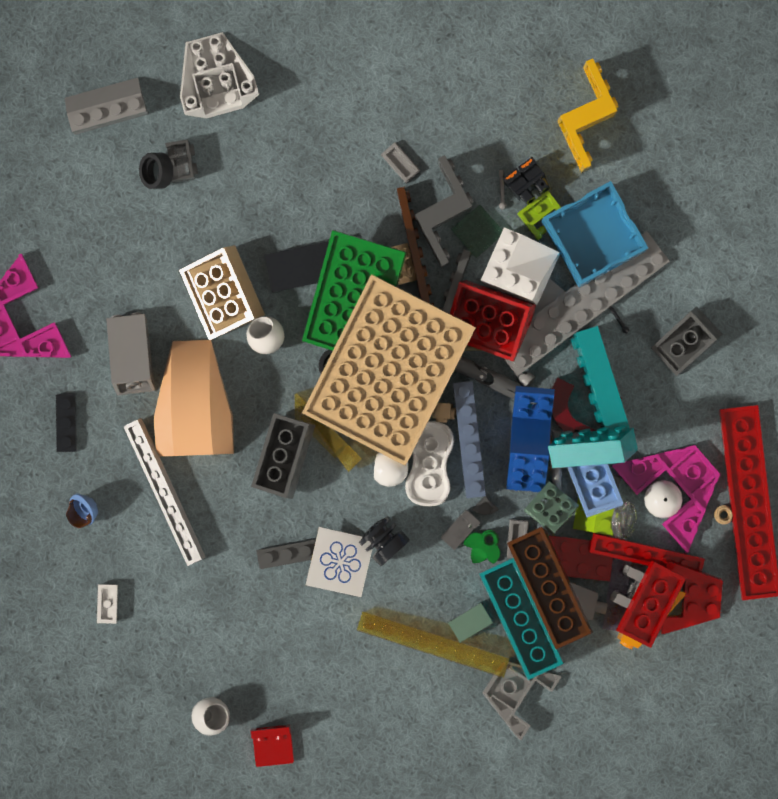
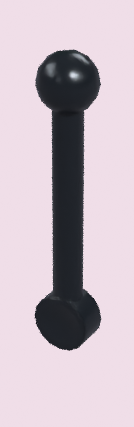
[609,305,629,334]

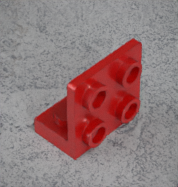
[251,724,294,767]

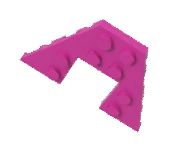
[0,254,72,358]
[612,445,720,553]

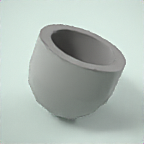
[519,371,535,387]

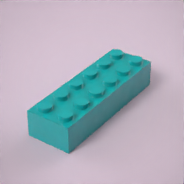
[571,326,630,430]
[479,558,563,680]

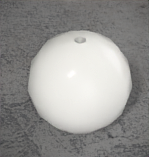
[246,317,285,354]
[374,453,408,487]
[644,480,683,518]
[191,697,230,736]

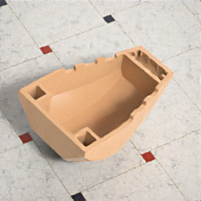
[154,340,234,457]

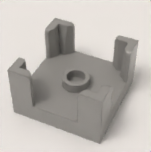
[610,564,645,608]

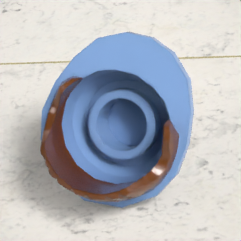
[66,494,98,528]

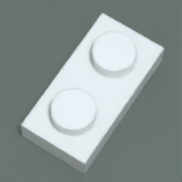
[97,584,118,624]

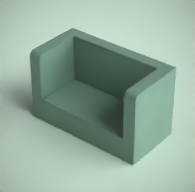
[448,602,493,643]

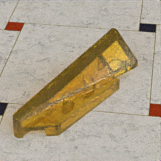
[295,393,362,472]

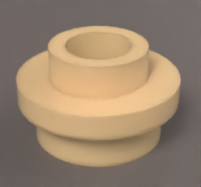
[714,505,732,524]

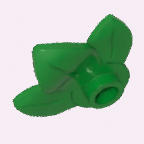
[463,530,500,564]

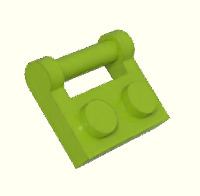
[517,191,561,241]

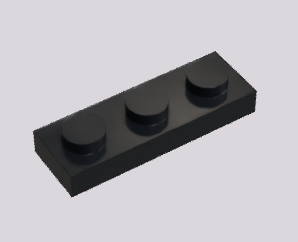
[56,394,77,452]

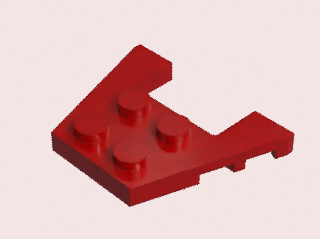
[661,560,723,634]

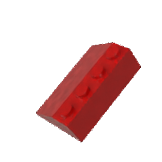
[450,280,536,362]

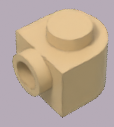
[432,403,456,423]

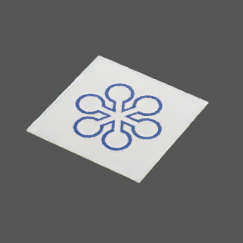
[306,527,372,597]

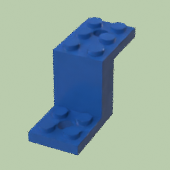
[506,386,555,492]

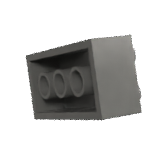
[251,413,315,499]

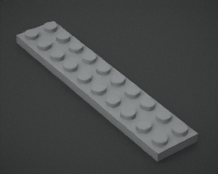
[504,231,670,376]

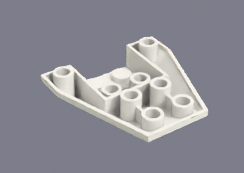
[180,32,259,118]

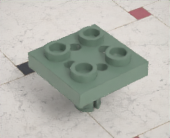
[524,481,579,535]

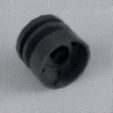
[359,516,410,566]

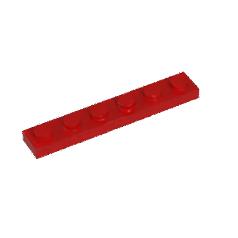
[589,533,705,572]

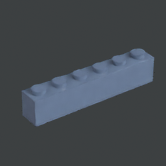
[453,381,486,498]

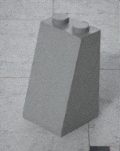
[106,312,155,396]

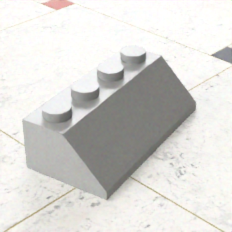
[65,78,148,135]

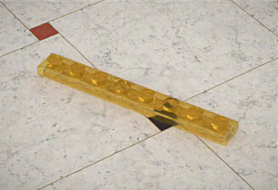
[357,612,509,678]

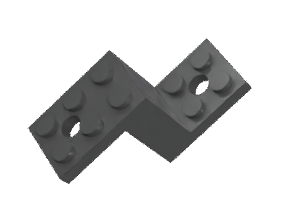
[415,155,473,269]

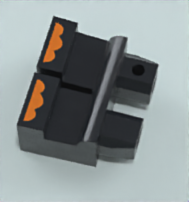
[503,157,550,205]

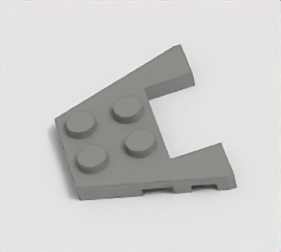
[482,660,561,740]

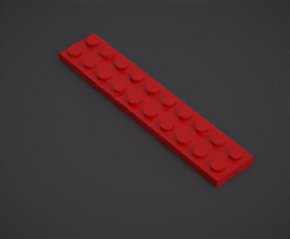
[719,405,778,600]

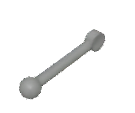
[499,170,507,210]

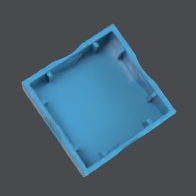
[542,181,648,288]

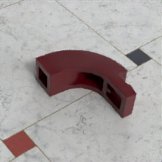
[551,377,596,433]

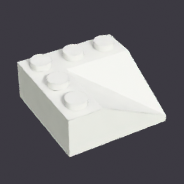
[481,228,560,305]

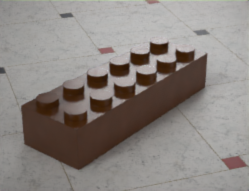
[507,527,593,649]

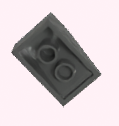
[651,306,723,376]

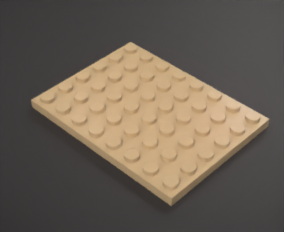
[302,274,476,466]

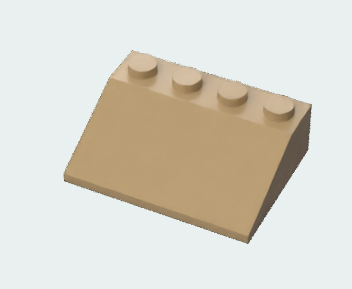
[179,245,265,340]

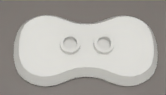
[405,421,454,506]

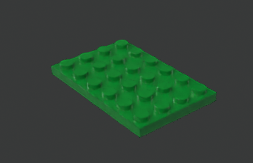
[302,230,407,351]

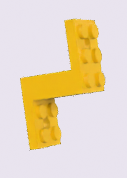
[558,58,618,173]

